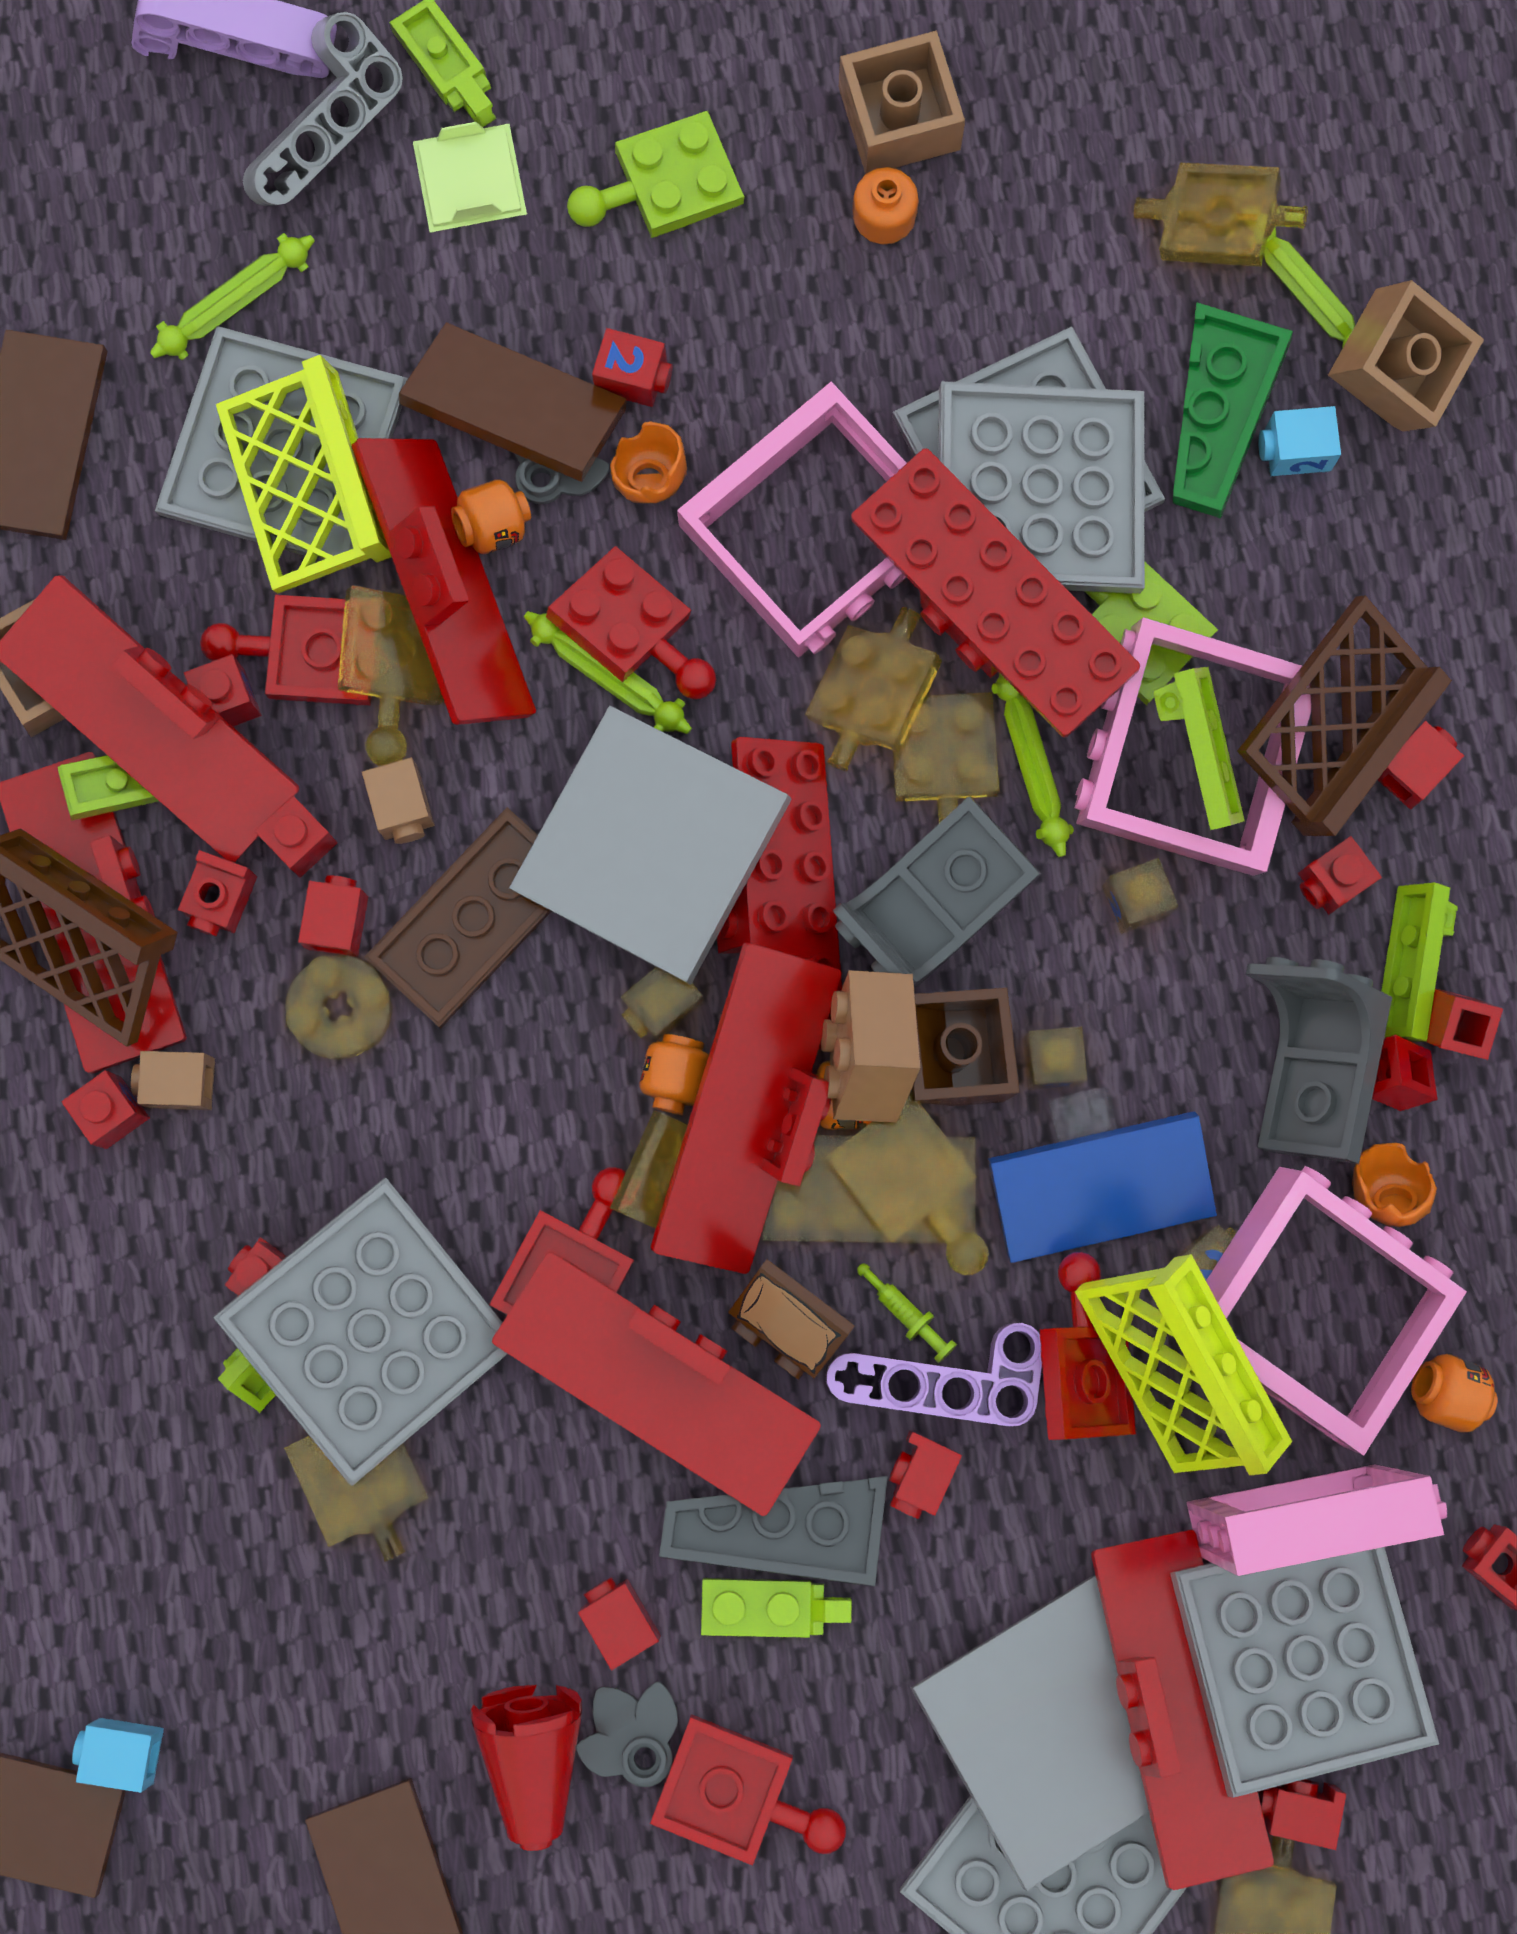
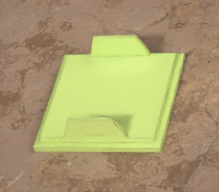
[413,122,527,232]

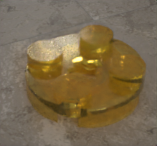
[286,955,392,1060]

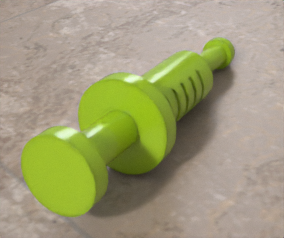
[857,1263,957,1364]

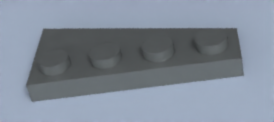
[659,1476,888,1587]

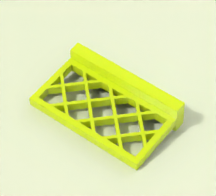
[216,355,392,594]
[1075,1254,1292,1476]

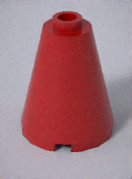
[471,1685,582,1851]

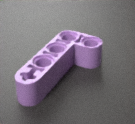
[131,0,337,78]
[826,1323,1042,1426]

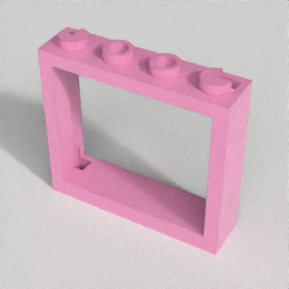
[677,381,907,658]
[1074,617,1311,876]
[1206,1166,1467,1456]
[1187,1464,1447,1576]

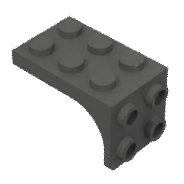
[833,796,1042,987]
[1245,957,1392,1164]

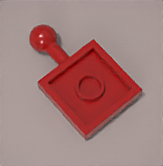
[546,546,716,699]
[200,595,380,706]
[489,1167,635,1315]
[1040,1252,1136,1440]
[650,1714,846,1866]

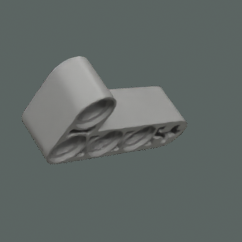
[243,12,403,206]

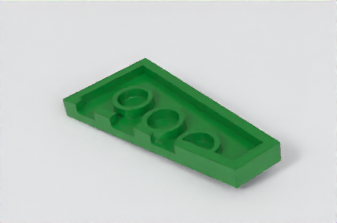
[1173,303,1293,519]

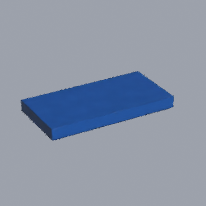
[988,1111,1217,1263]

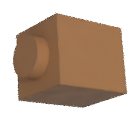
[362,757,435,844]
[131,1051,215,1110]

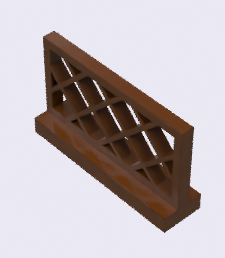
[1237,595,1452,836]
[0,828,178,1047]

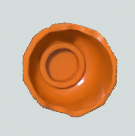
[610,421,687,503]
[1352,1143,1437,1228]

